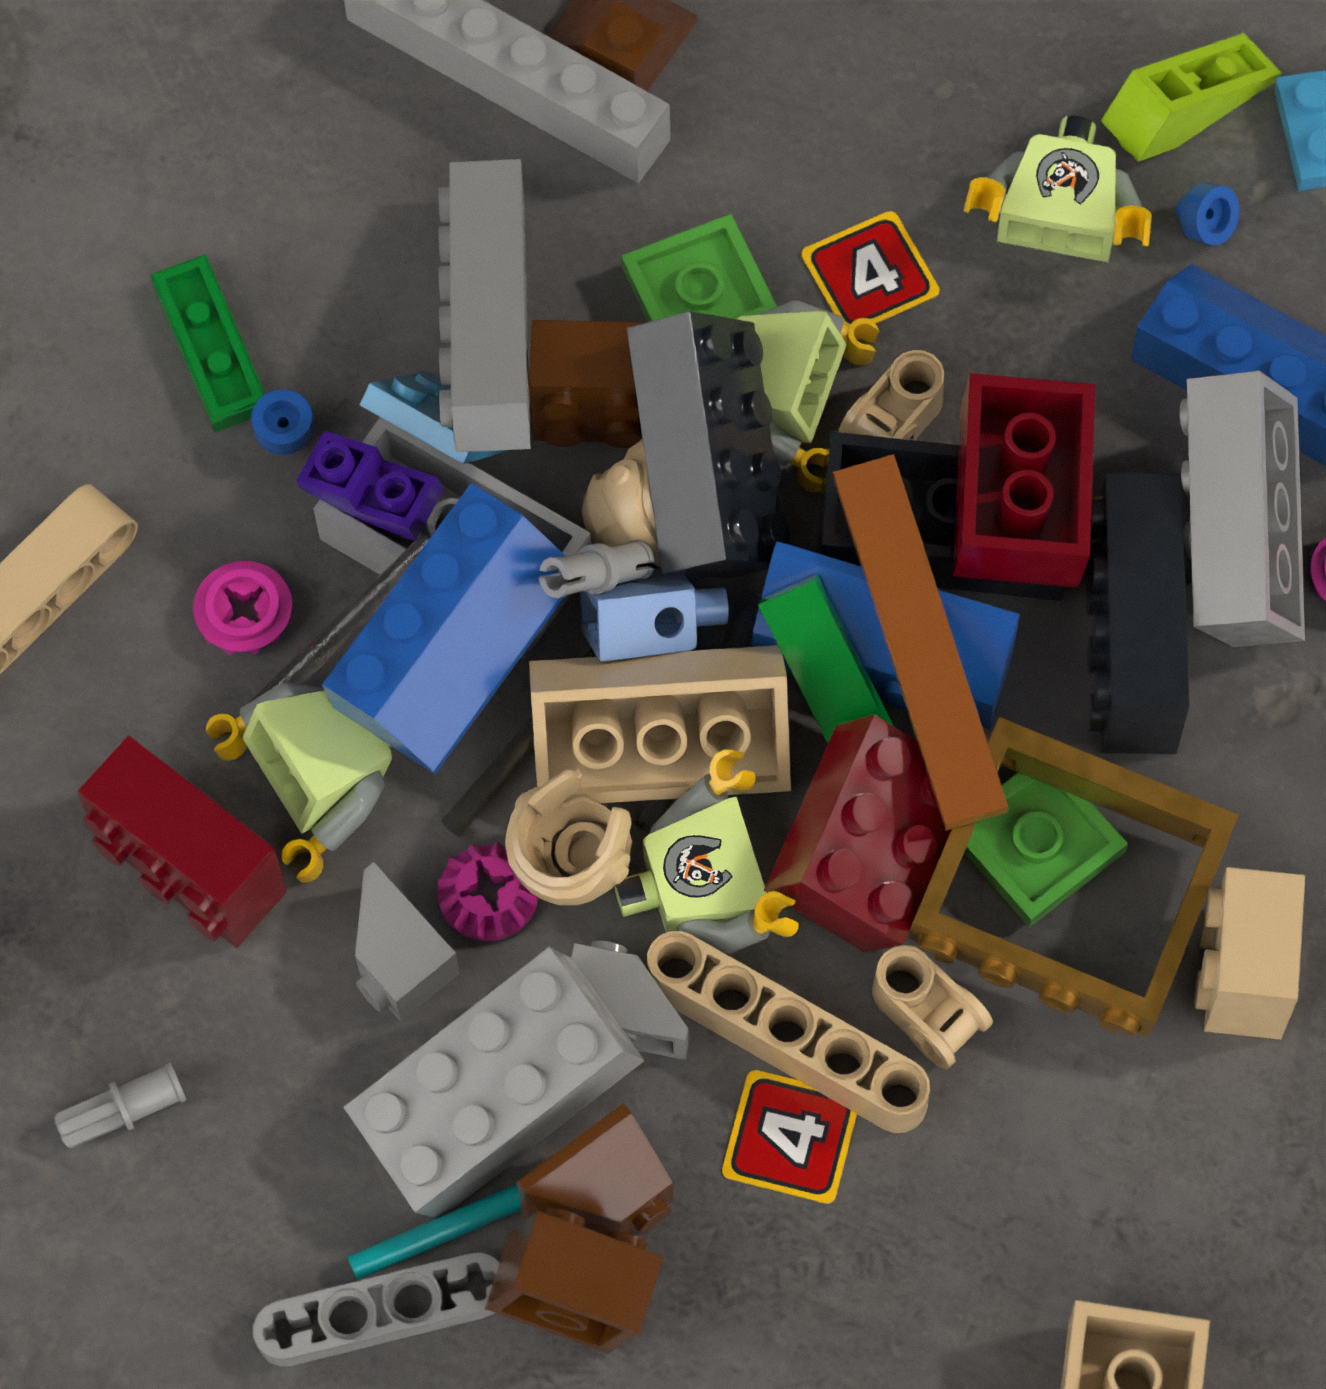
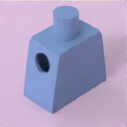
[580,569,728,661]

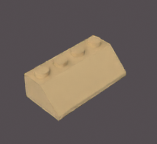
[529,645,791,804]

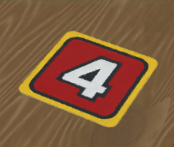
[801,211,940,326]
[722,1070,857,1204]

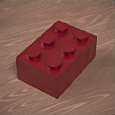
[953,373,1096,587]
[764,714,952,952]
[77,735,287,948]

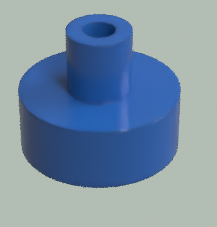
[1176,182,1240,245]
[251,389,314,455]

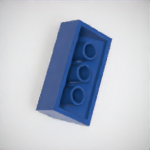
[1131,264,1326,466]
[322,483,565,775]
[753,541,1020,729]

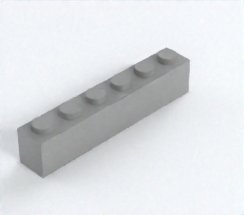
[344,0,671,184]
[438,159,531,453]

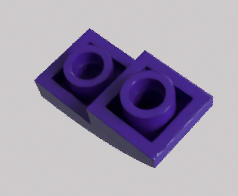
[296,430,444,541]

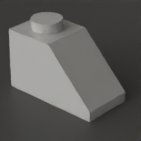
[355,862,460,1022]
[571,941,689,1060]

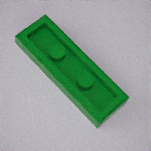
[150,254,265,433]
[758,574,893,743]

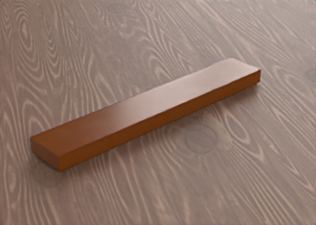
[833,454,1008,831]

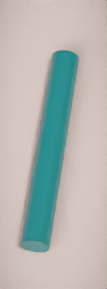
[347,1184,521,1281]

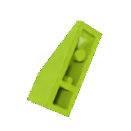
[1101,33,1282,162]

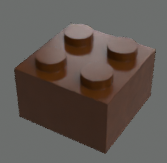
[529,320,647,448]
[485,1208,664,1353]

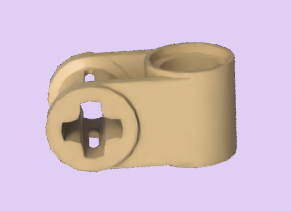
[838,350,944,440]
[872,945,993,1070]

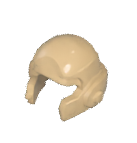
[582,438,661,568]
[505,768,633,905]

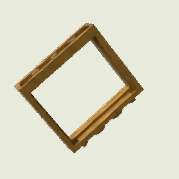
[908,717,1239,1038]

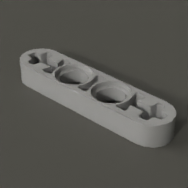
[253,1253,499,1367]

